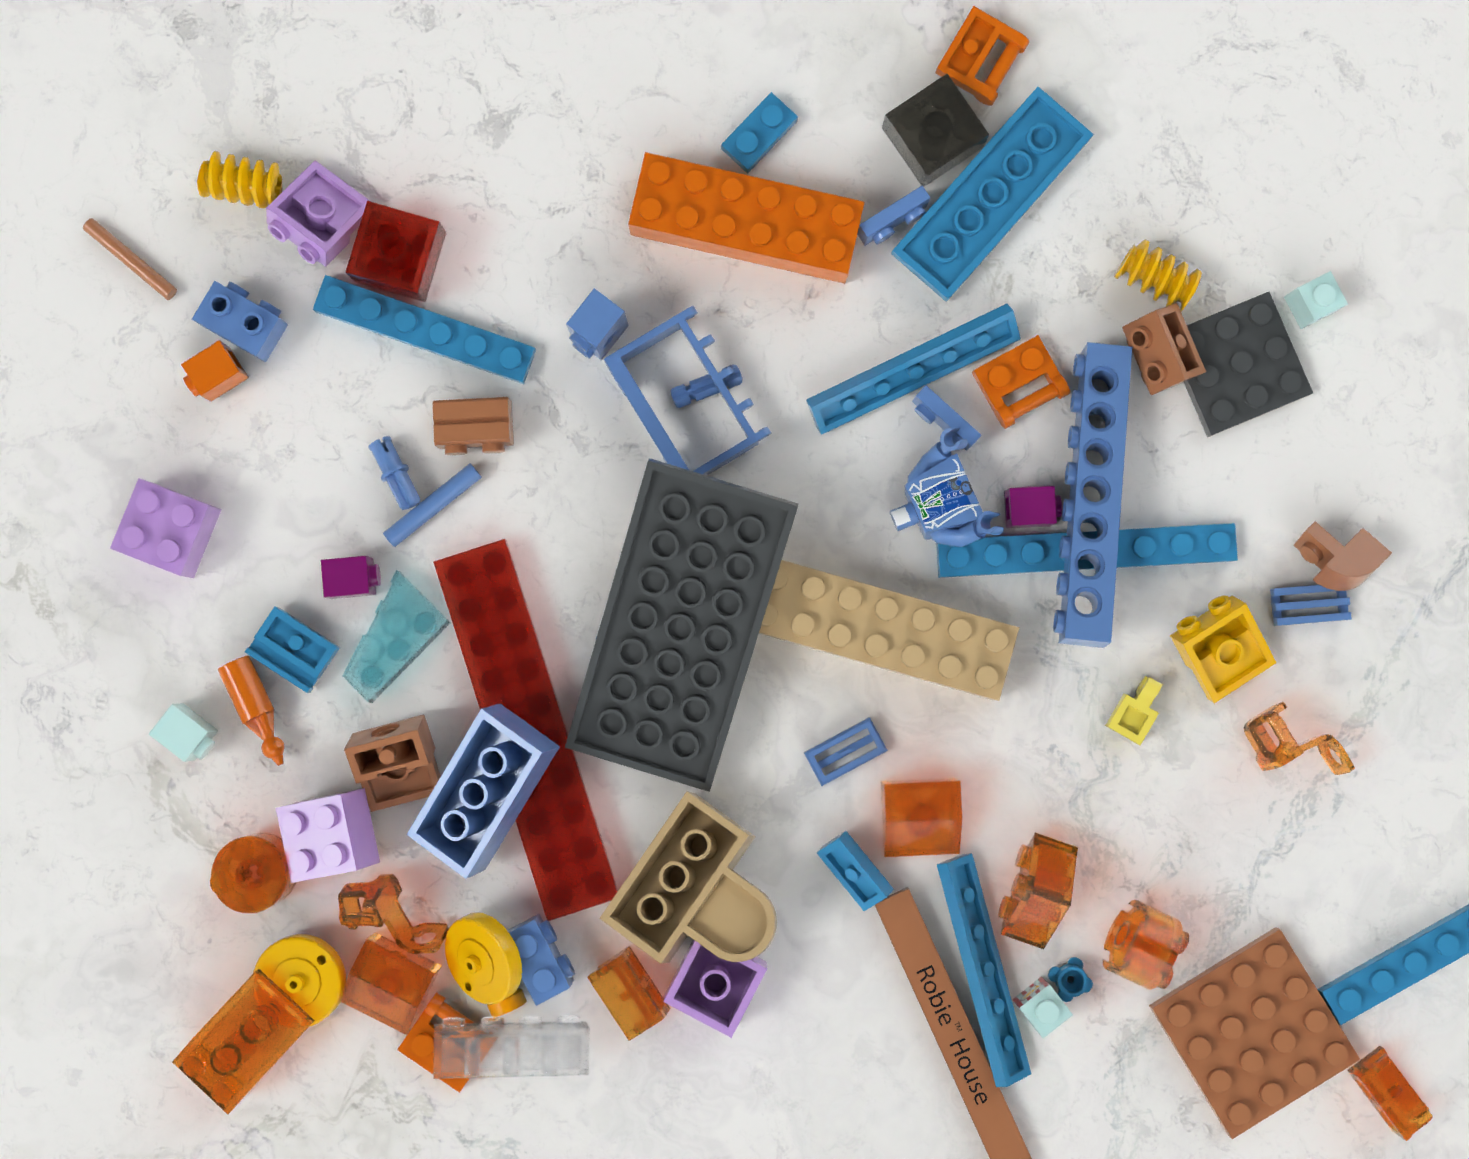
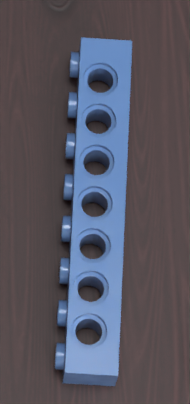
[1053,342,1132,648]

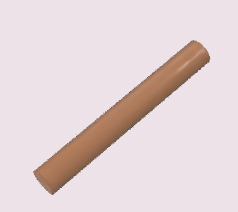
[83,218,177,300]

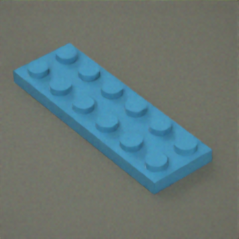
[891,87,1094,302]

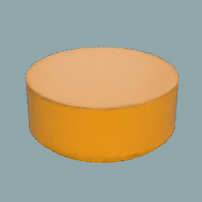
[487,988,527,1018]

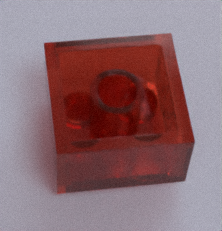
[345,201,446,302]

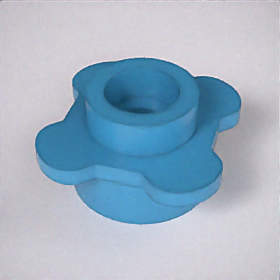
[1048,957,1093,1002]

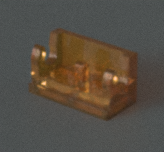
[587,946,671,1041]
[1347,1046,1433,1141]

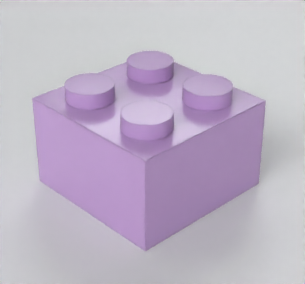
[110,478,222,578]
[276,788,380,883]
[663,940,767,1038]

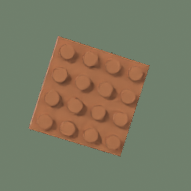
[1149,927,1360,1139]

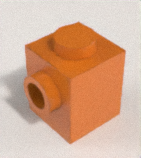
[181,340,249,402]

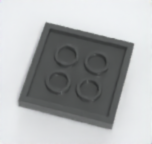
[1184,292,1313,437]

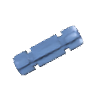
[671,364,742,408]

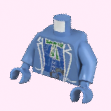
[890,428,1004,547]

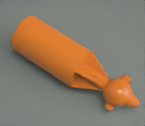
[217,656,285,766]

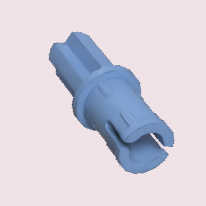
[368,436,420,510]

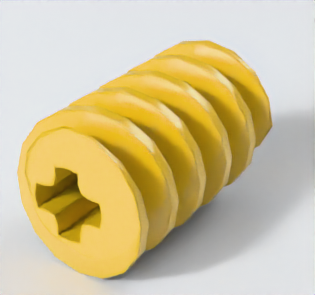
[197,151,283,209]
[1114,239,1202,312]

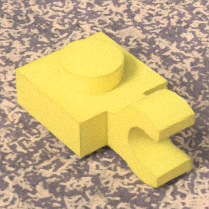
[1105,676,1163,746]

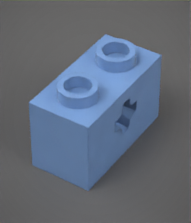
[566,288,629,361]

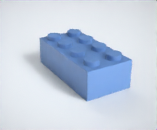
[406,704,560,879]

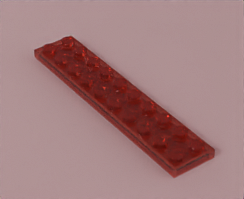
[433,539,618,921]

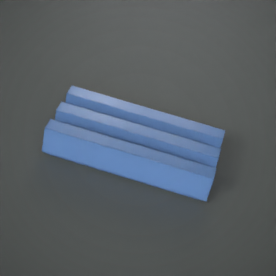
[1270,585,1352,626]
[804,717,888,786]

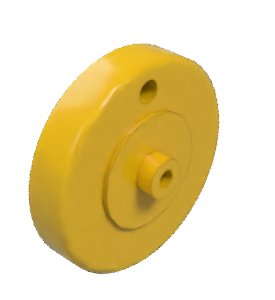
[445,912,522,1005]
[252,934,346,1028]

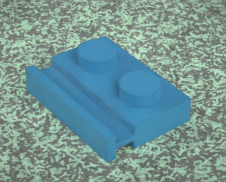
[245,606,340,693]

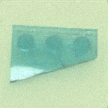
[342,570,451,703]

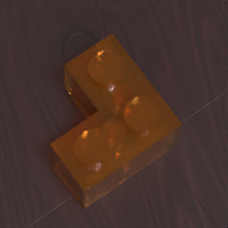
[998,832,1078,949]

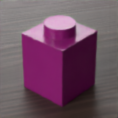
[1004,486,1062,529]
[321,556,381,599]

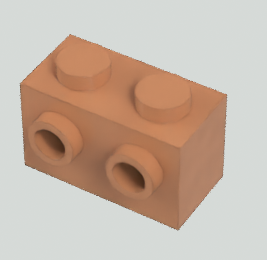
[1122,303,1206,395]

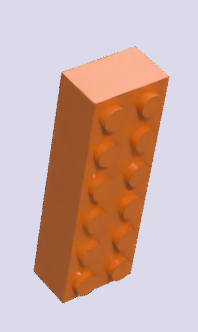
[628,152,864,284]

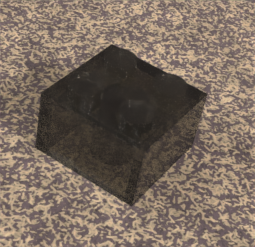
[882,74,989,187]

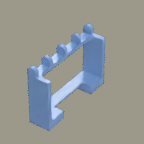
[604,306,771,476]

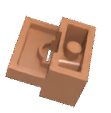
[344,714,441,812]

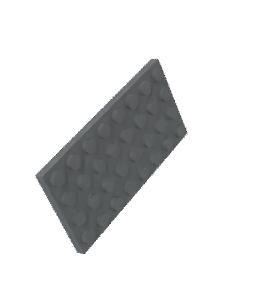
[565,458,799,792]

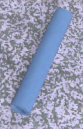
[383,463,482,547]

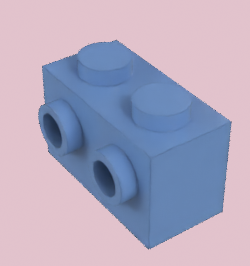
[192,281,288,362]
[507,914,575,1006]

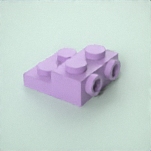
[266,160,374,267]

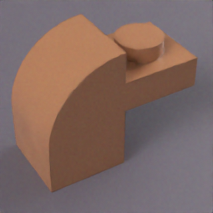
[1293,521,1392,591]

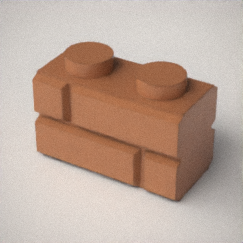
[432,397,514,455]

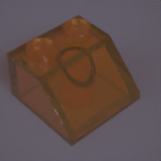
[880,778,962,857]
[341,932,442,1035]

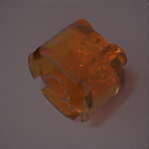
[210,833,296,913]
[1103,900,1189,990]

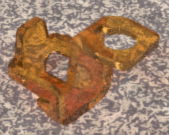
[1244,702,1355,775]
[338,874,449,954]

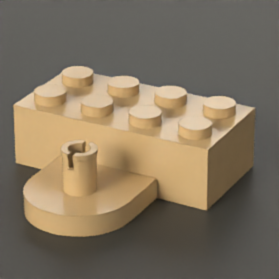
[599,791,777,964]

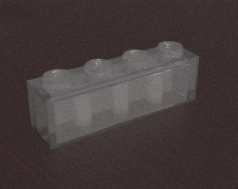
[433,1015,590,1079]

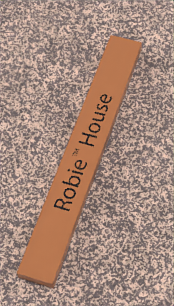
[875,887,1032,1159]

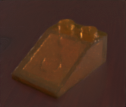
[172,969,315,1114]

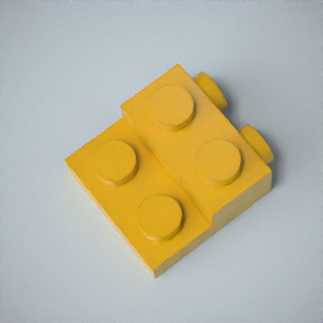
[1170,595,1276,703]

